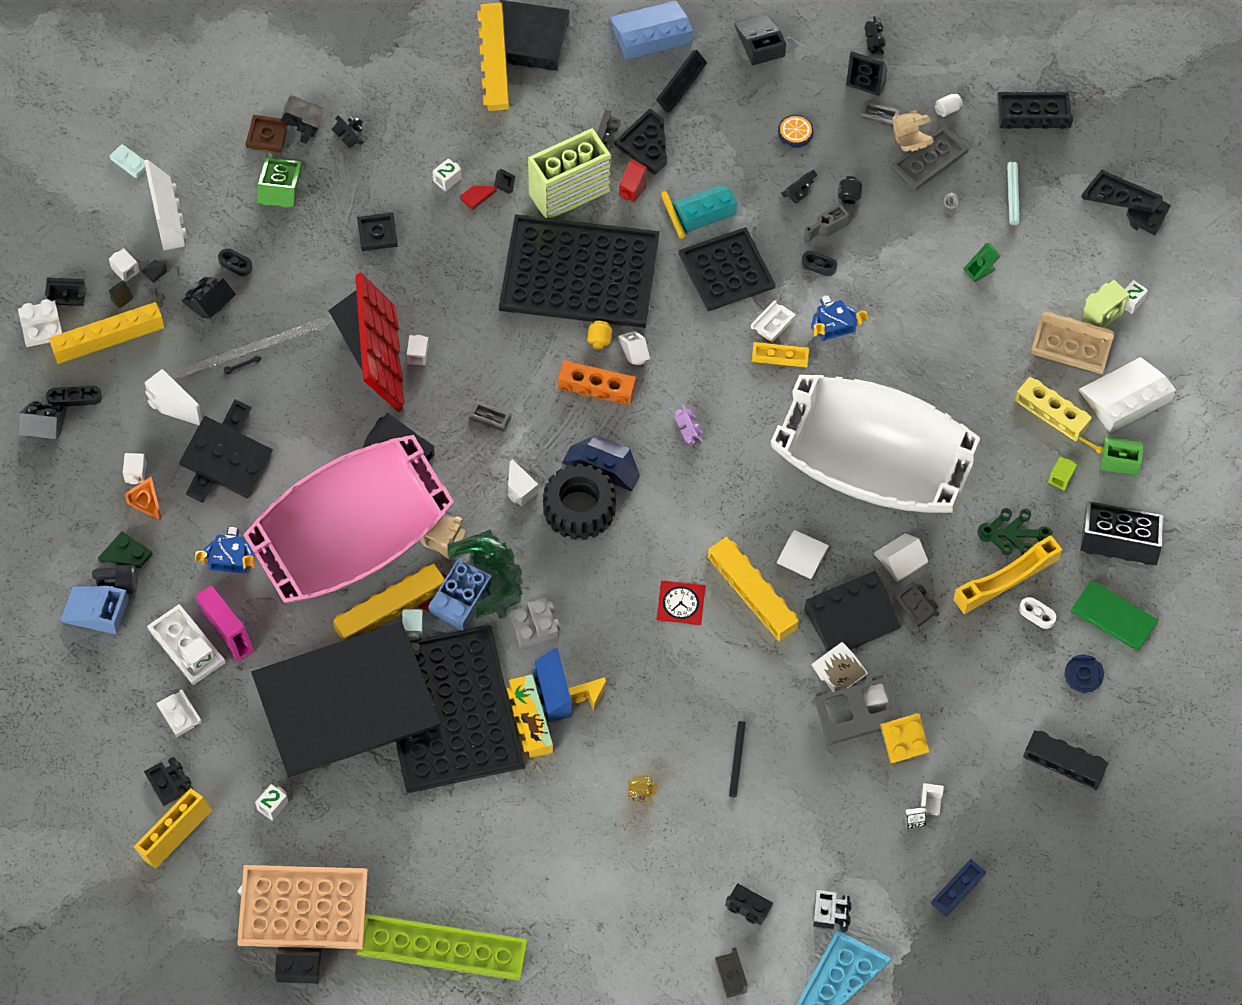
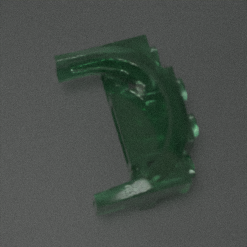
[447,530,523,619]

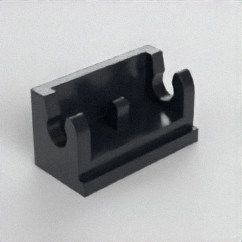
[45,277,86,306]

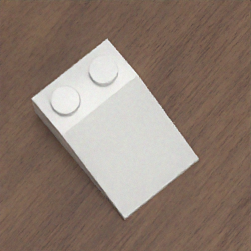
[145,369,202,425]

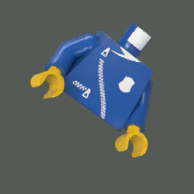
[811,296,869,341]
[195,527,255,574]

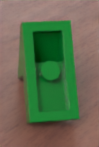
[963,243,1001,282]

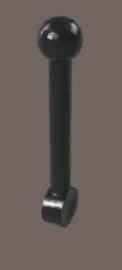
[224,355,261,374]

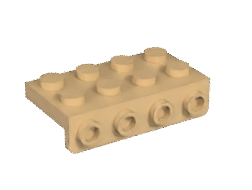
[1030,312,1115,374]

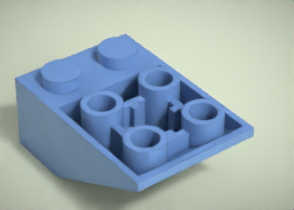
[428,559,492,631]
[60,586,129,635]

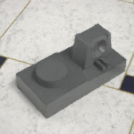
[597,110,620,144]

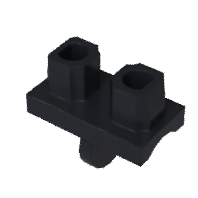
[331,115,364,149]

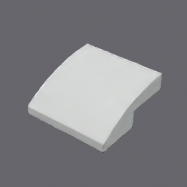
[777,530,829,580]

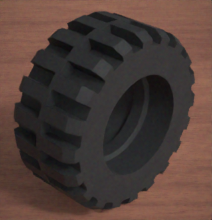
[543,464,616,540]

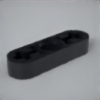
[46,385,102,407]

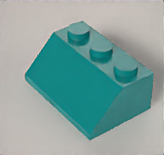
[672,185,737,232]

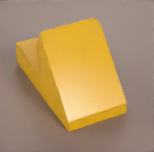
[568,677,606,711]

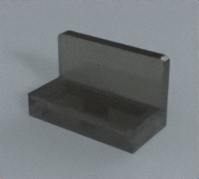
[715,947,748,998]

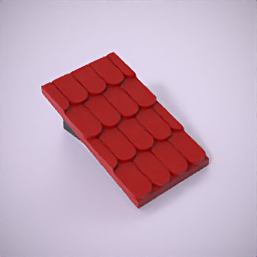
[328,272,405,412]

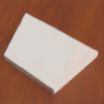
[874,533,929,583]

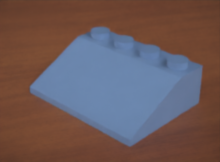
[609,1,693,60]

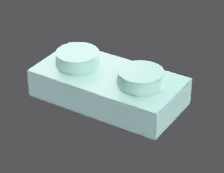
[110,144,146,179]

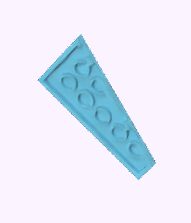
[797,930,892,1005]

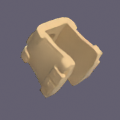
[892,110,933,152]
[421,516,466,560]

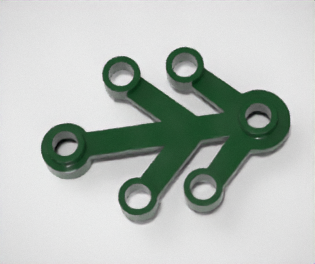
[977,508,1053,556]

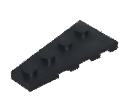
[1081,170,1163,213]

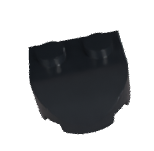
[1126,201,1171,235]

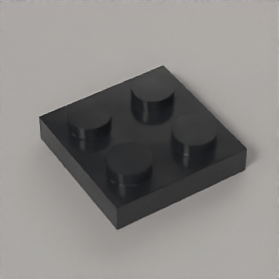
[357,212,398,251]

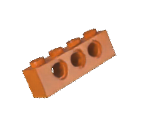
[558,360,636,405]

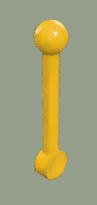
[1069,430,1102,453]

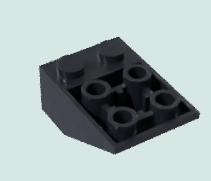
[734,15,786,66]

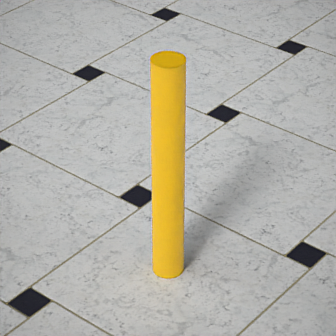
[660,191,686,239]

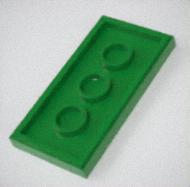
[1071,580,1159,651]

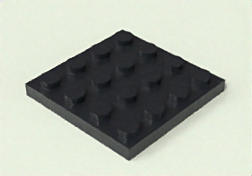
[679,227,776,312]

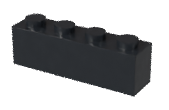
[1023,730,1109,790]

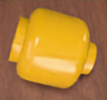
[587,321,613,350]

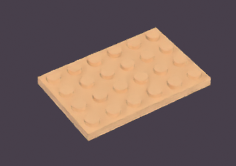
[237,865,368,949]

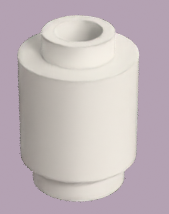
[935,94,963,117]

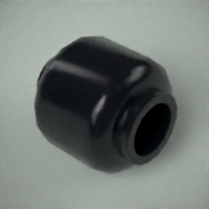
[838,176,862,204]

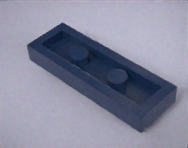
[931,859,986,917]

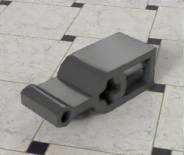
[804,204,850,242]

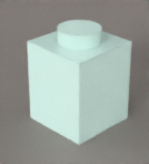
[402,610,423,641]

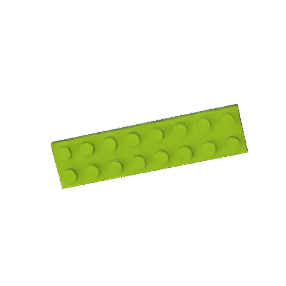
[357,914,527,981]

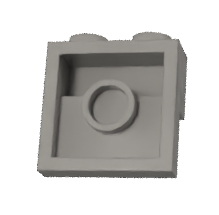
[509,598,560,649]

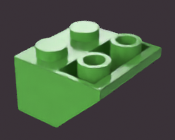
[1100,435,1143,476]

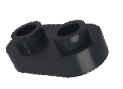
[218,248,253,276]
[801,251,837,276]

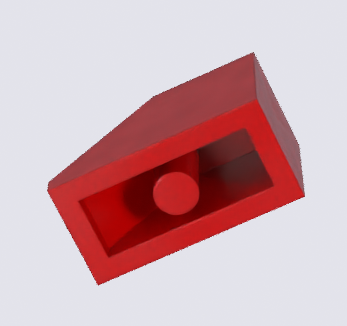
[619,159,647,203]

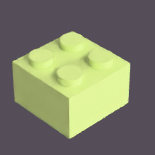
[1082,280,1130,328]

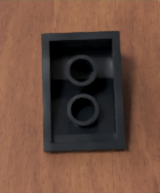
[846,51,888,96]

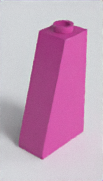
[195,585,254,662]

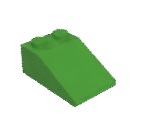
[257,158,302,208]

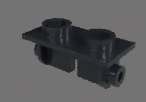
[864,16,886,54]

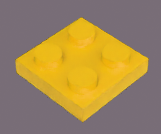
[880,713,929,763]

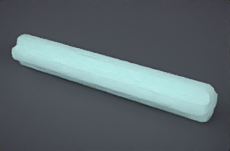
[1007,162,1020,225]

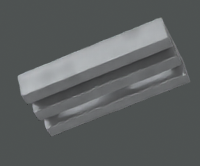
[860,101,900,128]
[469,401,511,432]

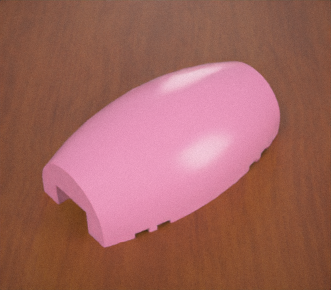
[244,435,454,604]

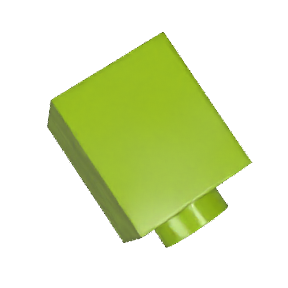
[1048,456,1078,491]

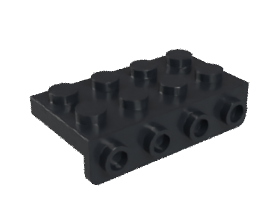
[997,92,1073,129]

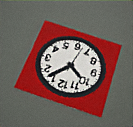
[656,580,705,625]

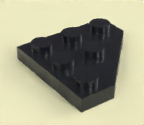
[614,108,667,175]

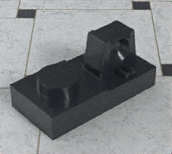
[781,170,818,204]

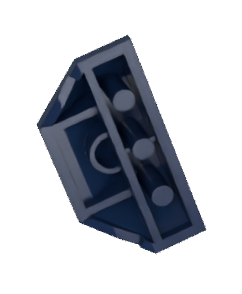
[562,435,640,491]

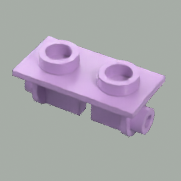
[674,404,703,445]

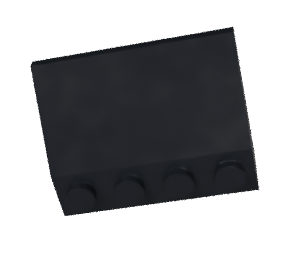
[1080,501,1163,566]
[804,570,901,652]

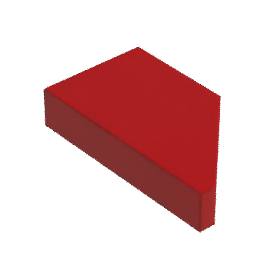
[460,186,497,210]

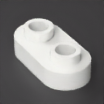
[1019,597,1056,629]

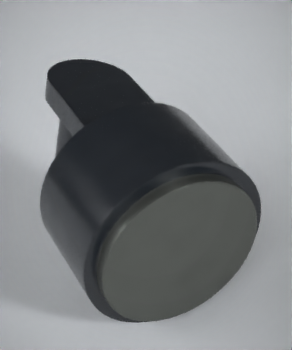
[92,565,137,594]

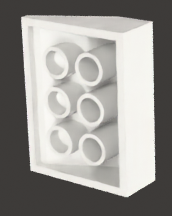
[144,160,187,251]
[1079,357,1176,433]

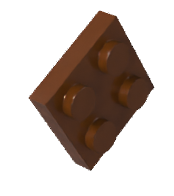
[246,115,288,153]

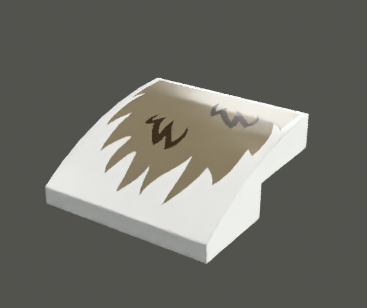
[811,642,868,692]

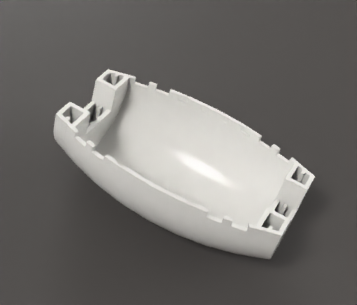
[771,375,980,513]

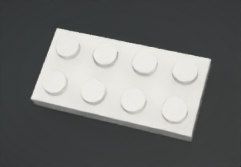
[147,604,225,685]

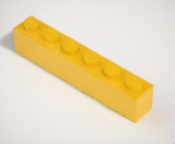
[477,3,510,111]
[49,302,164,364]
[708,537,799,642]
[333,564,445,641]

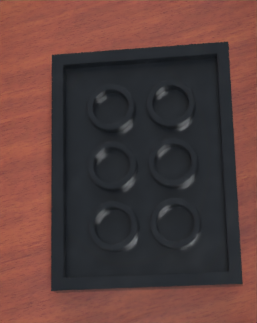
[179,415,273,499]

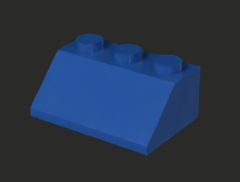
[532,648,571,722]

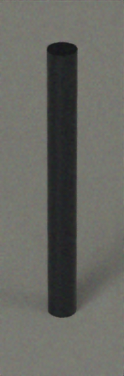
[729,721,746,798]

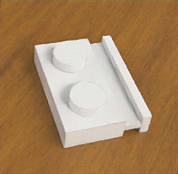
[751,300,795,342]
[156,689,202,737]

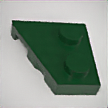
[98,531,153,569]

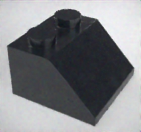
[275,947,321,984]

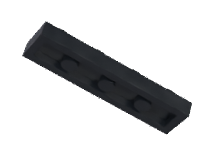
[656,50,707,113]

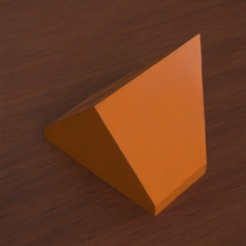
[125,477,162,520]

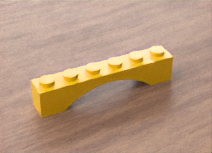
[953,535,1062,615]

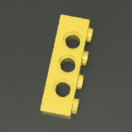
[1015,377,1092,442]

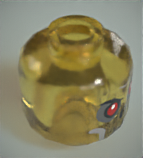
[627,775,657,802]

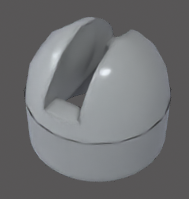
[944,193,959,209]

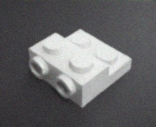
[18,299,62,347]

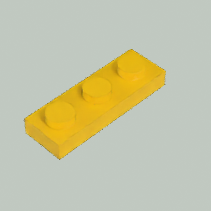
[752,342,809,368]

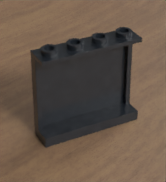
[499,0,569,71]

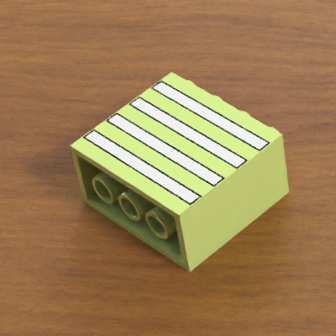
[528,128,611,218]

